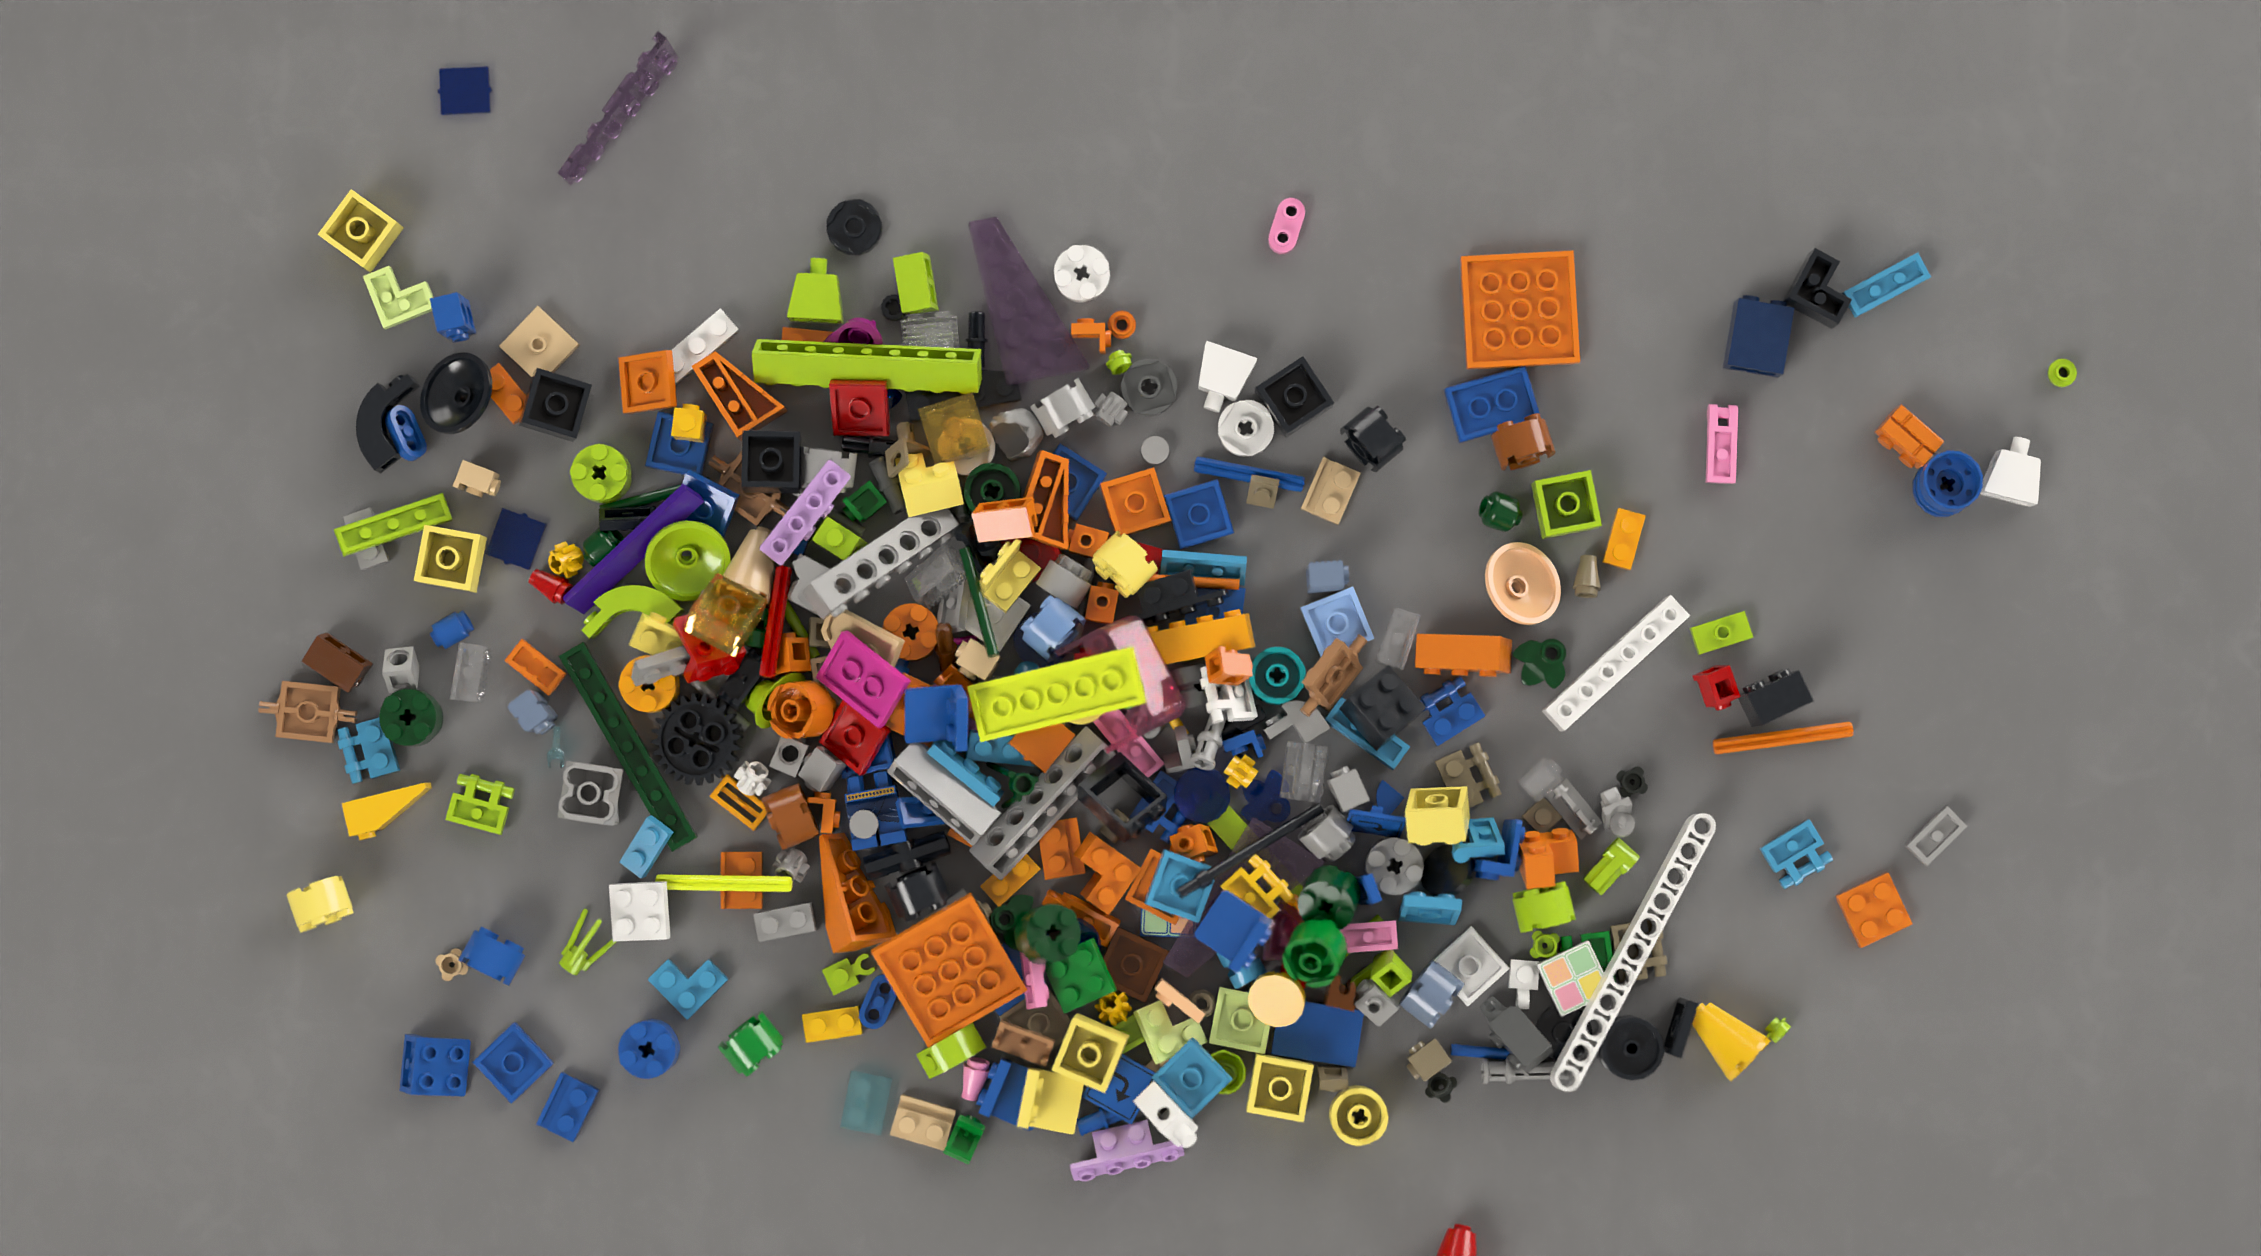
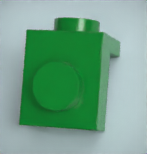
[842,480,888,524]
[943,1115,986,1165]

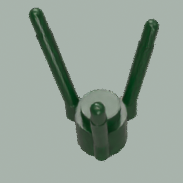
[986,762,1039,809]

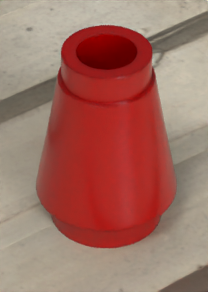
[529,569,573,604]

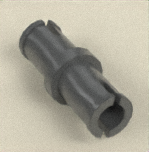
[868,456,906,515]

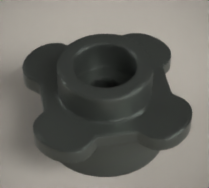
[1616,766,1648,798]
[1425,1072,1458,1103]

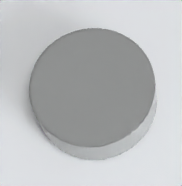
[1141,436,1169,465]
[849,810,879,839]

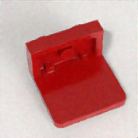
[673,607,747,683]

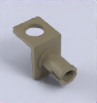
[885,422,931,478]

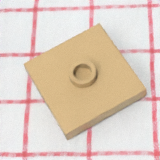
[499,306,580,377]

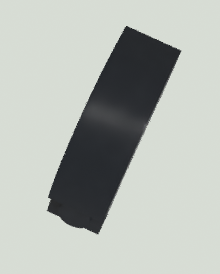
[356,374,420,473]

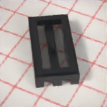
[599,506,656,531]

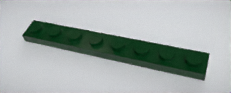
[559,642,698,852]

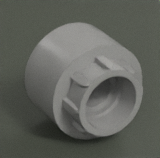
[1036,554,1092,609]
[1298,805,1355,862]

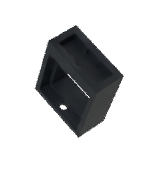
[1077,752,1167,843]

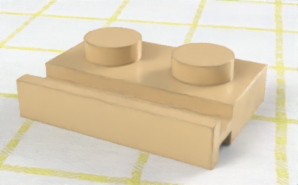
[1301,457,1361,525]
[890,1094,956,1151]

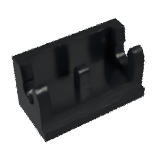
[716,648,764,712]

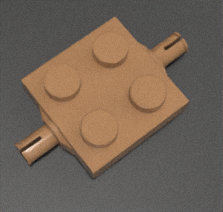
[708,451,790,527]
[1300,634,1368,717]
[258,681,357,743]

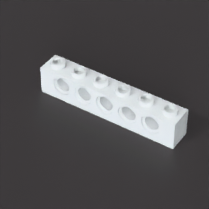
[1541,595,1690,732]

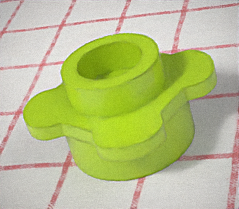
[1530,930,1560,959]

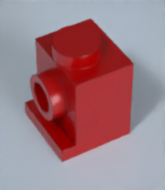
[1692,665,1741,710]

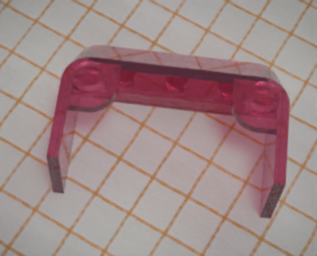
[1055,616,1185,754]

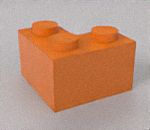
[1518,828,1579,889]
[1074,832,1142,915]

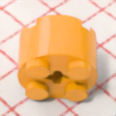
[618,655,680,713]

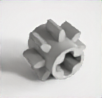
[1094,392,1128,427]
[772,849,810,883]

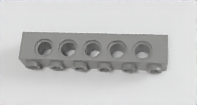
[802,508,960,620]
[969,726,1116,880]

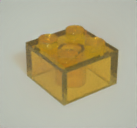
[918,392,990,465]
[684,573,767,657]

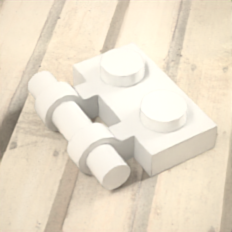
[1200,666,1258,723]

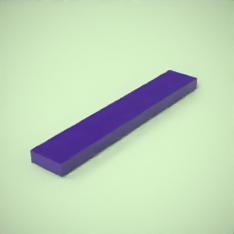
[562,484,704,614]

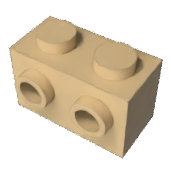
[955,639,1002,682]

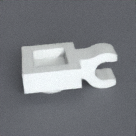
[1508,959,1540,1009]

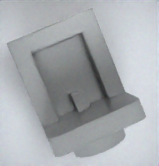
[1163,725,1196,773]

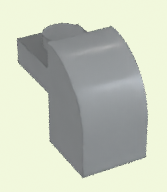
[1263,701,1330,744]

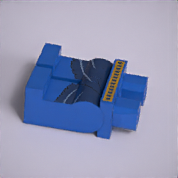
[844,770,908,851]

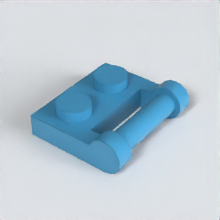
[1452,817,1505,863]

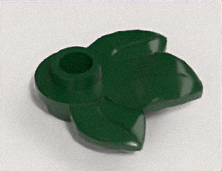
[1513,639,1566,689]
[990,894,1033,951]

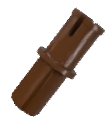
[935,623,958,673]

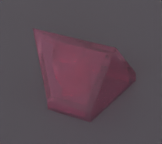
[1263,898,1305,961]

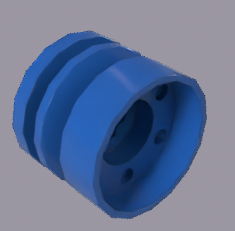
[1912,451,1983,517]

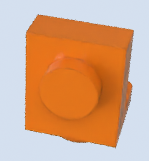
[1071,318,1111,355]
[807,792,841,834]

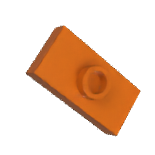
[504,639,567,696]

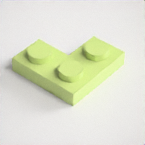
[363,266,434,329]
[1133,1000,1208,1065]

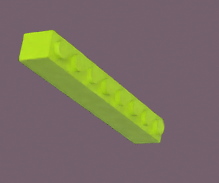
[752,339,982,394]

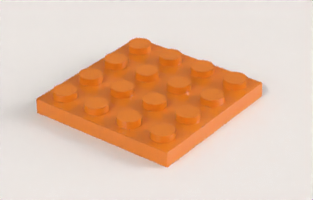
[1460,250,1580,370]
[871,893,1028,1048]

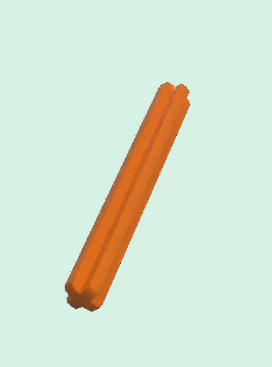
[1713,722,1853,754]

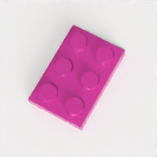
[815,631,911,728]

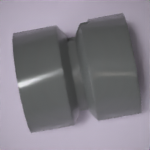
[1170,663,1208,710]

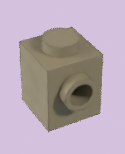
[1406,1038,1452,1082]

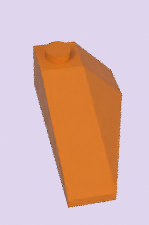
[819,833,896,953]

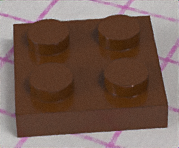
[1103,927,1169,1003]

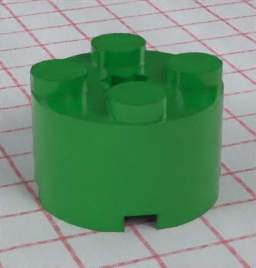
[1282,919,1347,987]
[717,1011,783,1077]

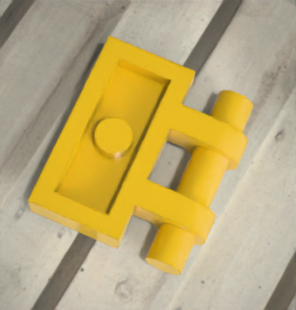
[1220,854,1294,918]

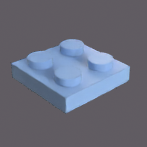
[1300,586,1374,658]

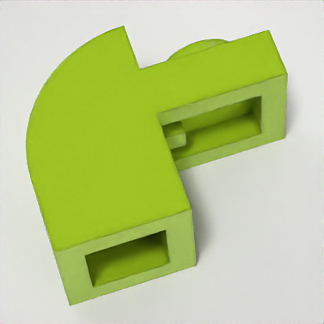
[1351,950,1412,997]
[916,1023,986,1079]

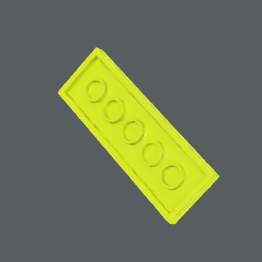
[967,646,1147,742]

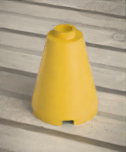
[1692,1002,1771,1081]

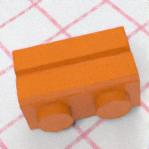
[1875,404,1944,469]

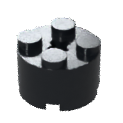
[1340,406,1406,472]
[884,863,950,922]

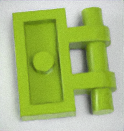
[445,773,515,835]

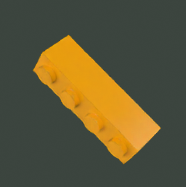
[1134,609,1255,669]

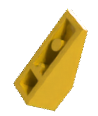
[341,783,432,841]

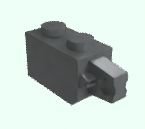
[1480,996,1553,1073]

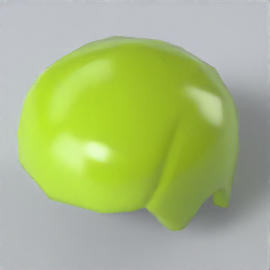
[1211,1050,1246,1095]

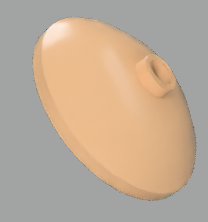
[1485,542,1561,625]

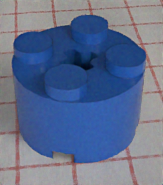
[458,926,526,986]
[618,1019,680,1079]

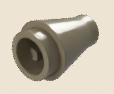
[1572,555,1601,598]

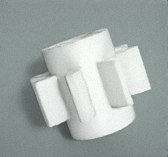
[734,761,771,796]

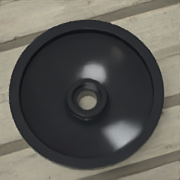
[420,352,492,434]

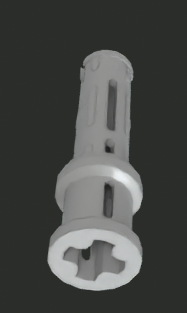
[1190,687,1227,770]
[1481,1058,1569,1084]

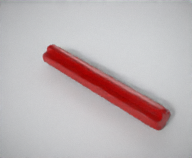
[759,566,792,678]

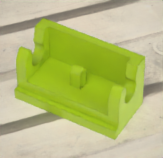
[893,252,939,315]

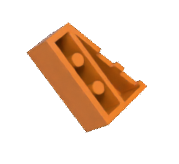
[691,351,788,441]
[1023,450,1069,550]
[1415,634,1512,677]

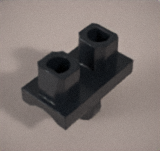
[954,519,1002,573]

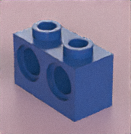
[430,292,476,342]

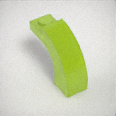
[581,585,685,640]

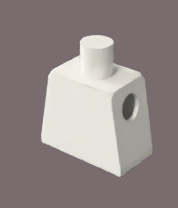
[1198,341,1257,413]
[1980,437,2041,507]
[1133,1081,1198,1148]

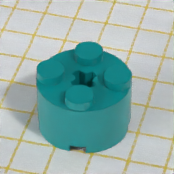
[1249,647,1306,705]

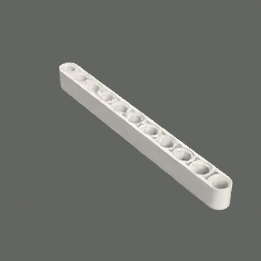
[1550,813,1716,1092]

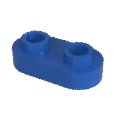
[385,405,427,461]
[859,974,897,1029]

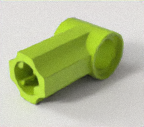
[1583,837,1640,896]

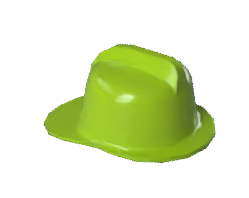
[745,672,806,729]

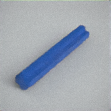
[1194,457,1305,492]

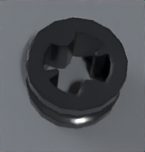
[881,295,906,321]

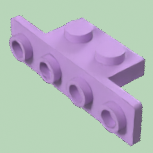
[760,460,851,565]
[1070,1120,1185,1181]

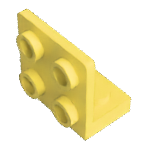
[979,538,1041,613]
[1017,1067,1084,1134]

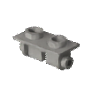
[1545,778,1602,840]

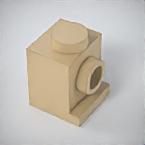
[453,460,501,498]

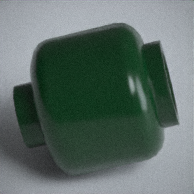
[1478,491,1523,532]
[583,528,624,567]

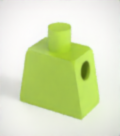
[787,258,843,324]
[810,516,868,561]

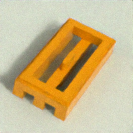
[709,774,768,831]

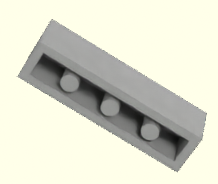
[887,742,1001,846]

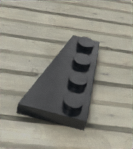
[905,370,1022,422]

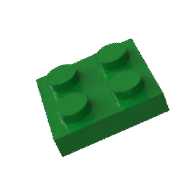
[1045,938,1117,1014]

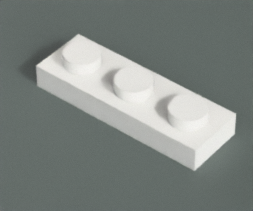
[671,308,740,385]

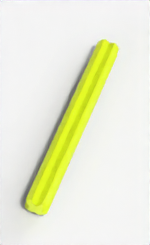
[655,874,792,892]

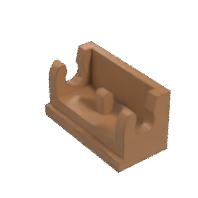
[992,1020,1055,1067]

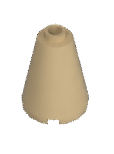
[716,527,775,608]

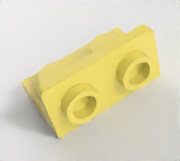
[629,612,683,655]

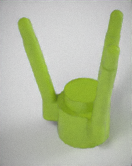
[559,909,617,976]

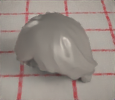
[989,408,1043,461]

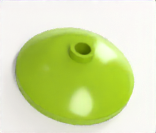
[645,521,731,601]

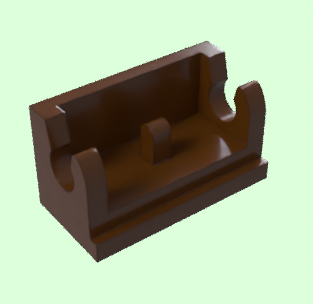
[301,633,373,693]
[1323,975,1356,1012]

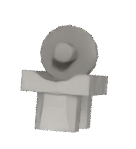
[1600,787,1635,837]

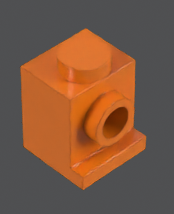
[776,632,811,675]
[1205,646,1253,686]

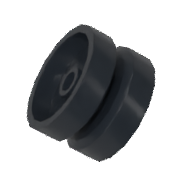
[1597,1015,1664,1081]

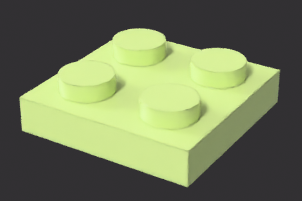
[1209,986,1270,1054]

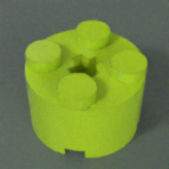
[570,444,632,503]
[1512,881,1576,933]

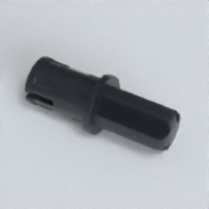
[965,311,988,368]
[841,436,898,458]
[1220,704,1266,741]

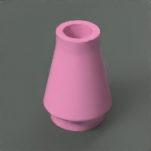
[961,1057,990,1101]

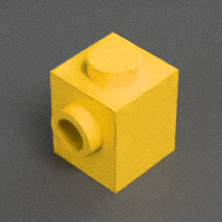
[671,404,707,443]

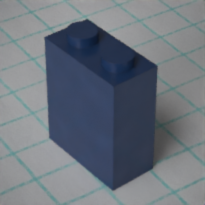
[1723,295,1795,378]

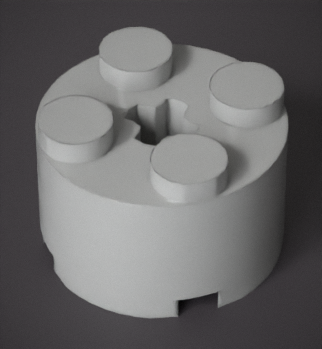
[1030,378,1095,438]
[800,447,857,493]
[1364,837,1423,895]

